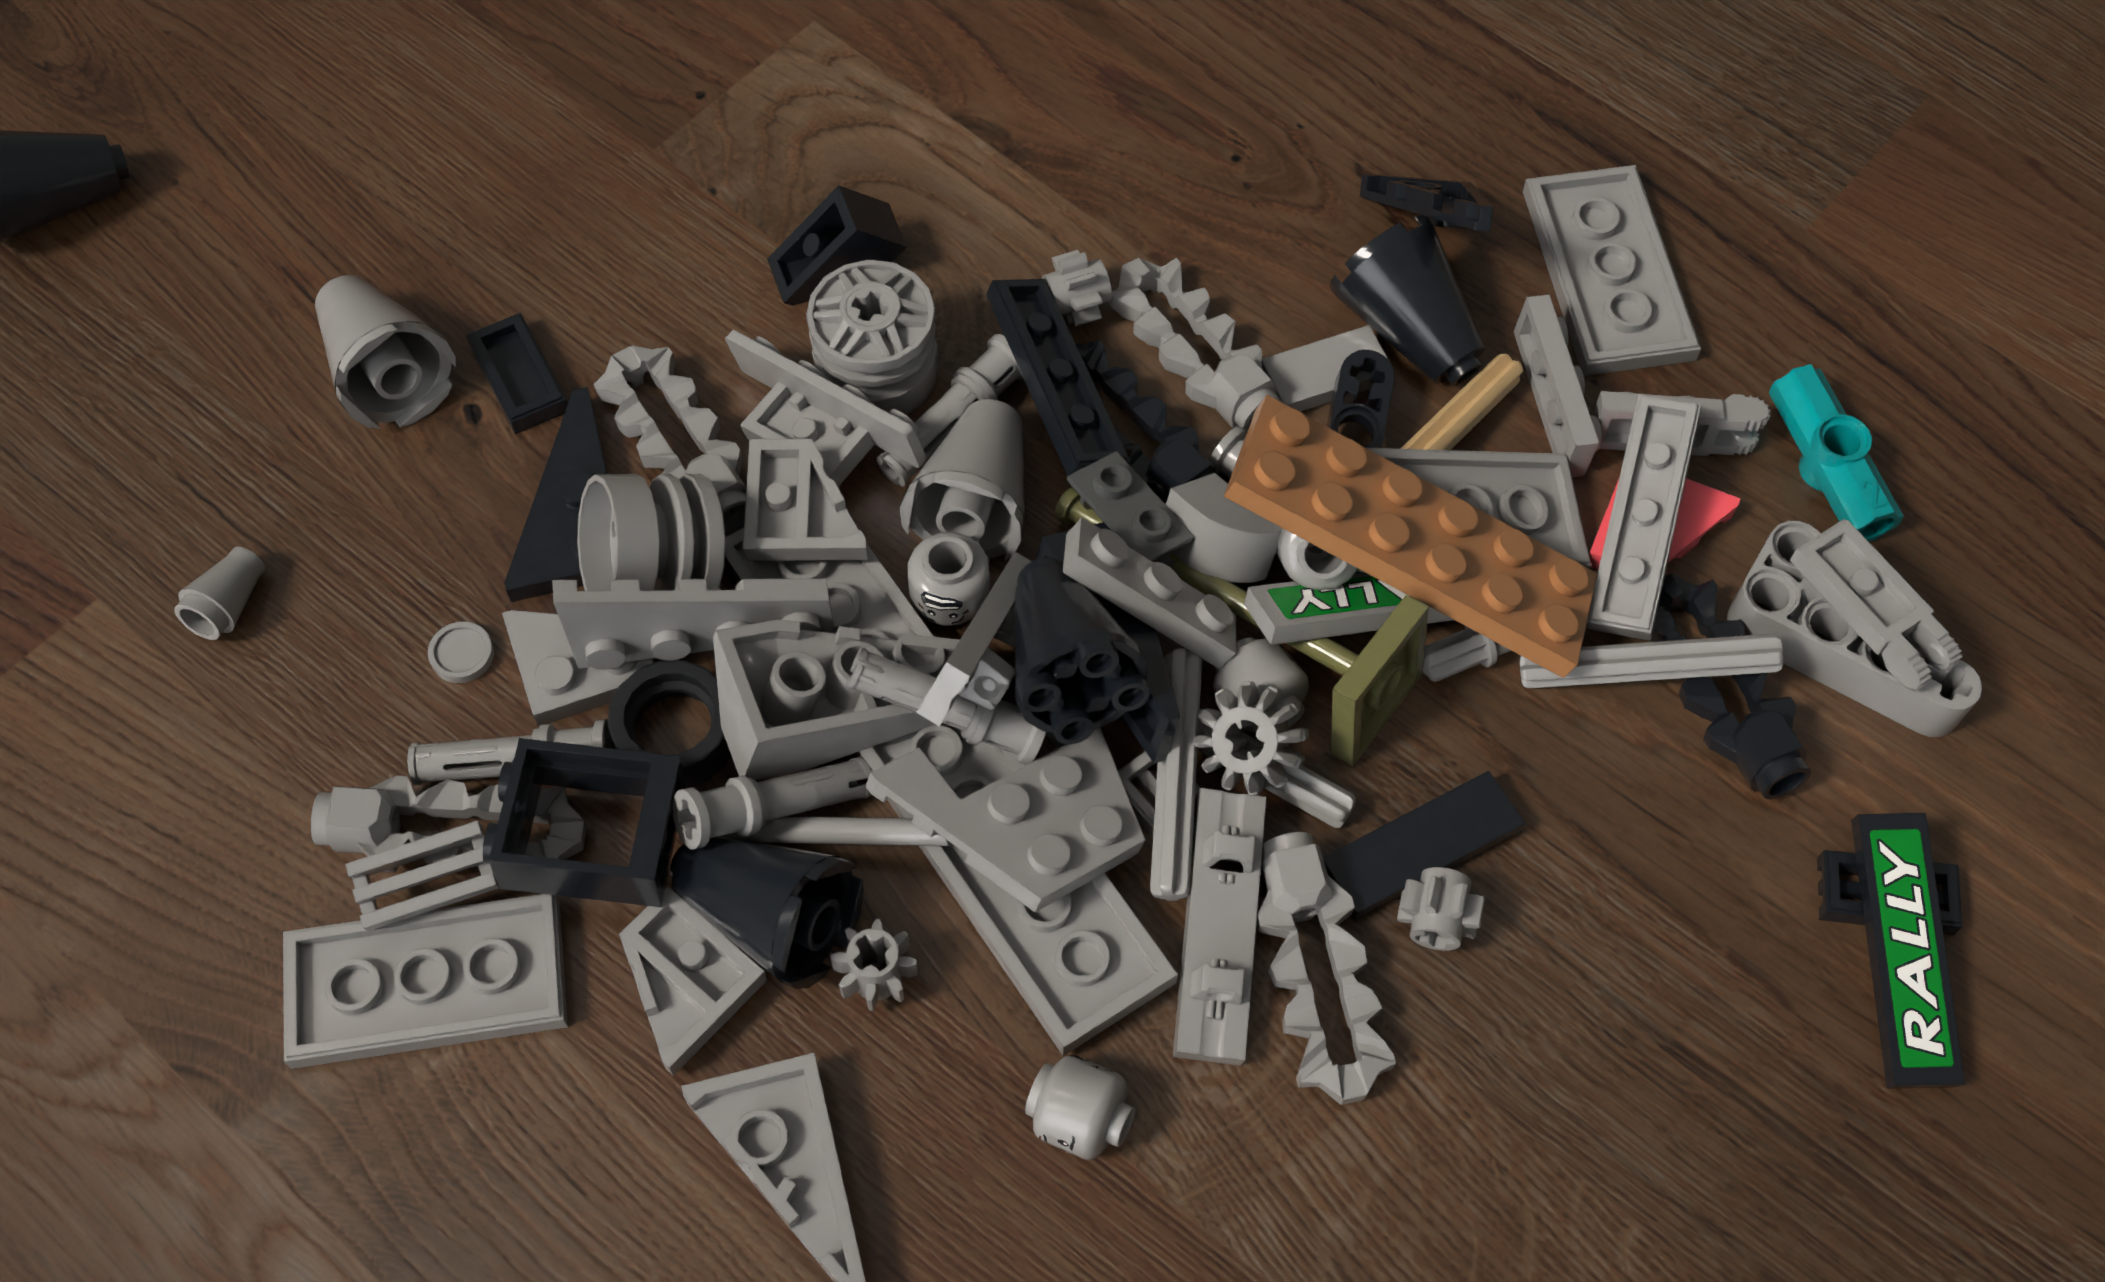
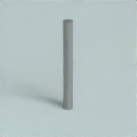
[718,816,951,846]

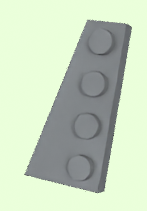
[552,579,835,670]

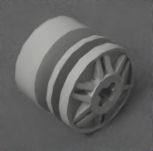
[806,260,939,415]
[577,474,725,591]

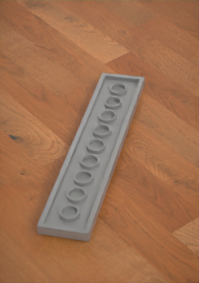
[724,528,1178,1056]

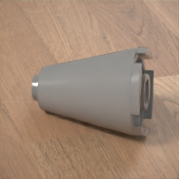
[315,275,456,429]
[899,399,1025,562]

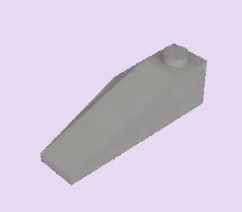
[713,619,960,781]

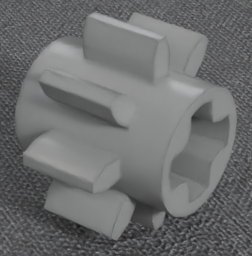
[1041,250,1112,327]
[1397,867,1485,951]
[831,919,918,1011]

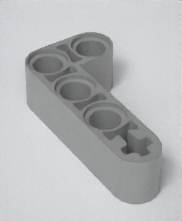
[1726,521,1982,737]

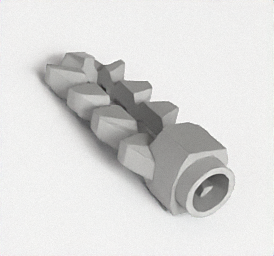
[1108,257,1283,432]
[593,345,747,537]
[311,775,587,873]
[1256,832,1396,1105]

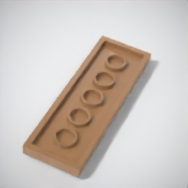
[1224,395,1597,678]

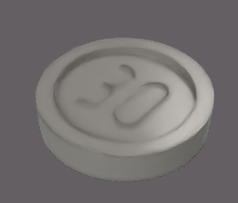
[428,622,494,683]

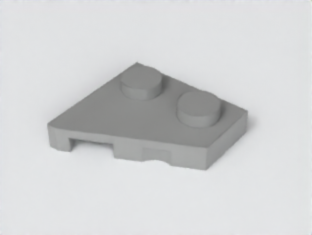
[619,886,767,1076]

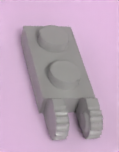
[1592,391,1771,457]
[1790,519,1962,691]

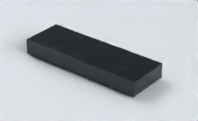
[1323,771,1526,921]

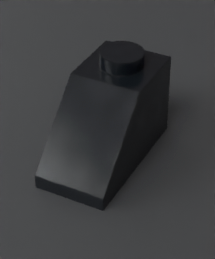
[767,185,907,306]

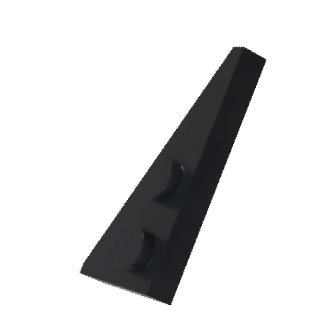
[1359,173,1493,232]
[504,387,608,602]

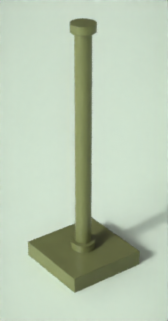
[1055,487,1429,767]

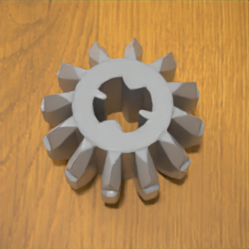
[1194,681,1309,795]

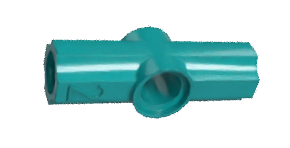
[1769,364,1904,542]

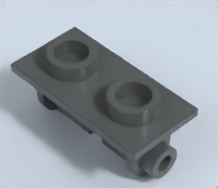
[1067,451,1194,568]

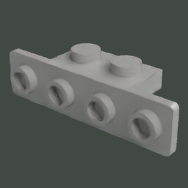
[725,330,927,487]

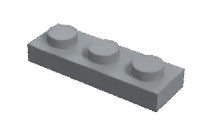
[1513,294,1602,478]
[1063,517,1236,669]

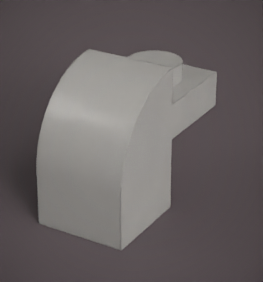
[1166,473,1282,583]

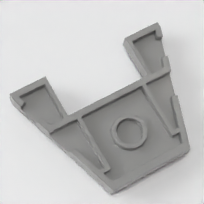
[866,727,1145,912]

